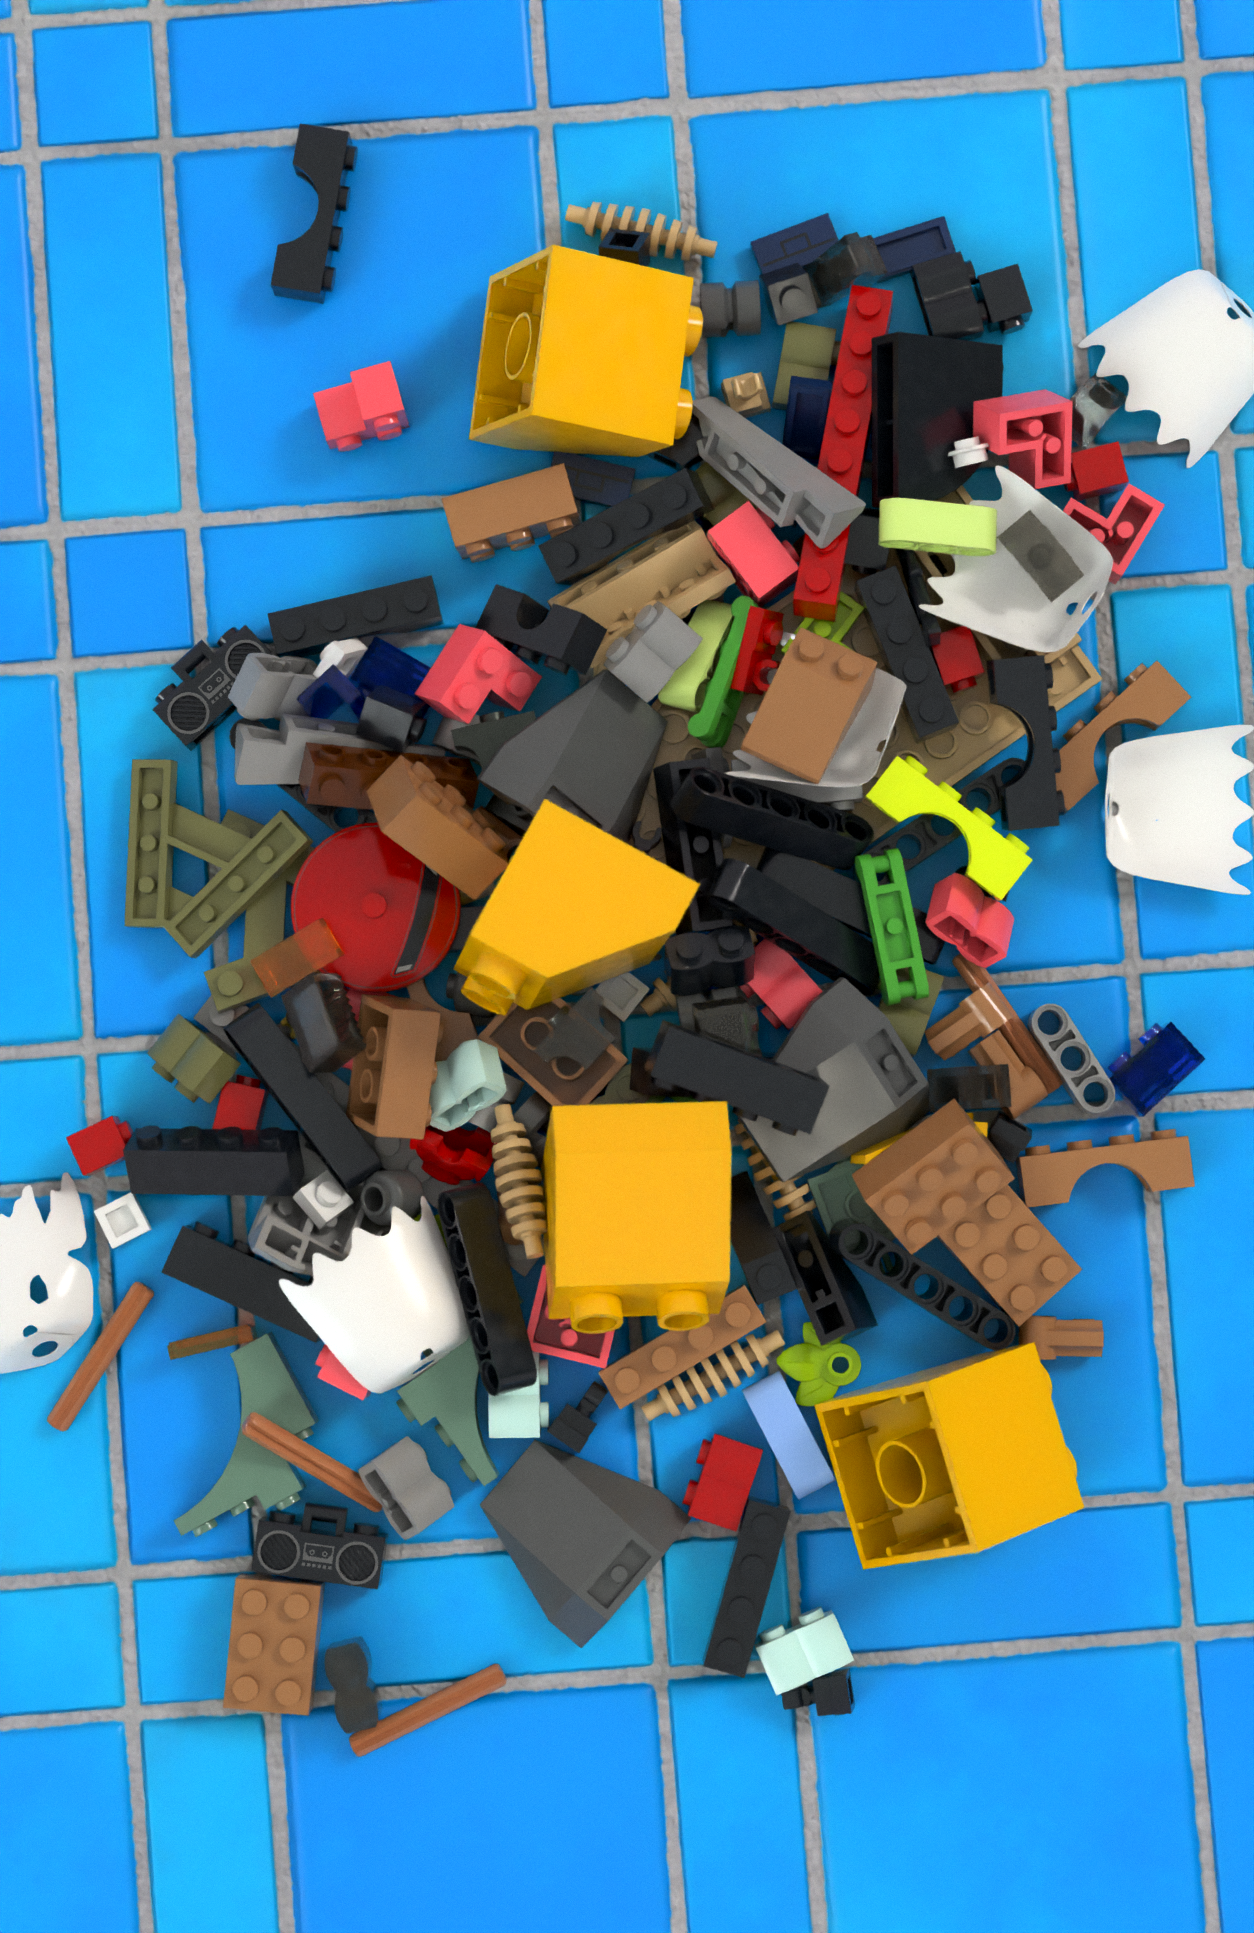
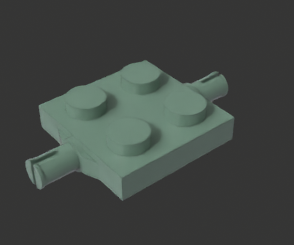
[807,1156,896,1273]

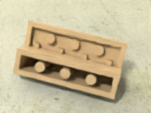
[547,520,736,669]

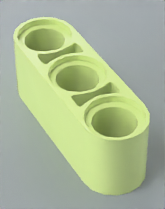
[878,498,997,556]
[658,600,735,713]

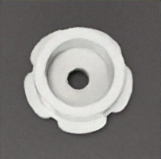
[948,436,989,468]

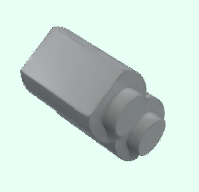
[604,601,703,703]
[228,653,324,721]
[358,1436,455,1540]

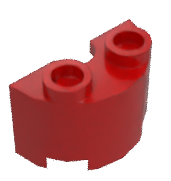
[409,1125,497,1185]

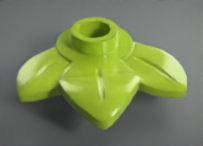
[776,1322,861,1406]

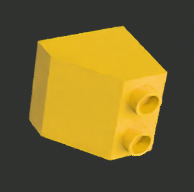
[469,245,703,457]
[453,799,700,1015]
[540,1101,731,1334]
[814,1342,1084,1569]

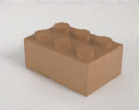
[441,463,582,563]
[366,755,509,900]
[346,994,443,1139]
[477,998,629,1106]
[851,1098,1015,1255]
[937,1184,1082,1326]
[223,1573,325,1716]

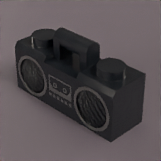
[152,625,273,751]
[251,1502,388,1589]

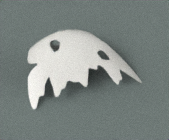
[0,1172,93,1374]

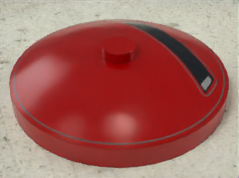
[291,822,461,993]

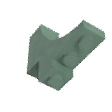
[396,1290,524,1486]
[174,1332,319,1537]

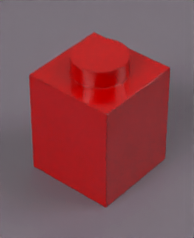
[1064,441,1129,501]
[929,626,985,694]
[212,1075,269,1130]
[66,1116,133,1176]

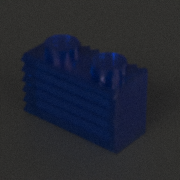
[350,636,434,720]
[1107,1022,1205,1117]

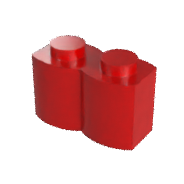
[682,1433,763,1532]

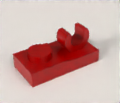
[731,606,784,696]

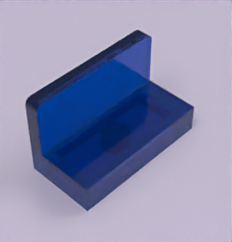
[297,664,365,723]

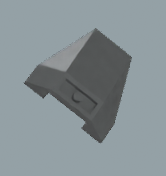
[477,669,668,844]
[737,977,930,1182]
[480,1439,691,1648]

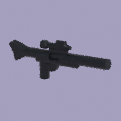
[895,549,941,647]

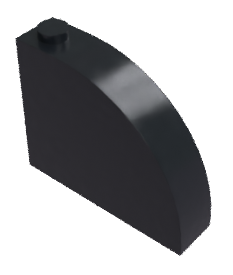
[872,332,1003,508]

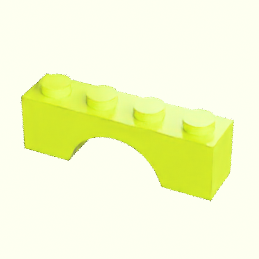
[865,755,1033,901]

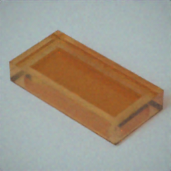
[250,918,344,998]
[167,1323,258,1360]

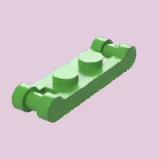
[688,596,761,748]
[855,848,929,1006]

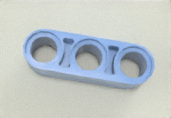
[742,1371,836,1500]

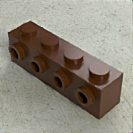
[298,742,479,810]

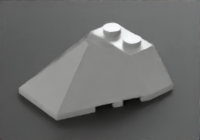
[248,1131,421,1276]

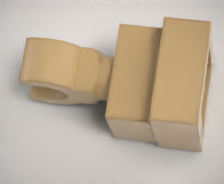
[721,372,771,418]

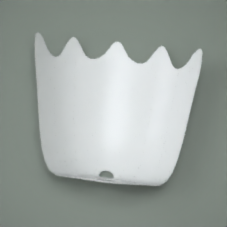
[1078,269,1254,468]
[919,465,1114,653]
[725,632,907,787]
[1105,725,1254,895]
[279,1196,470,1394]

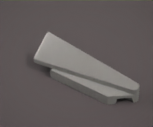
[692,396,866,549]
[234,713,446,785]

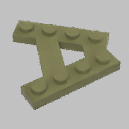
[124,759,314,958]
[204,809,325,1014]

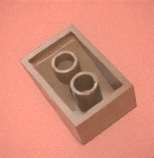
[741,627,878,784]

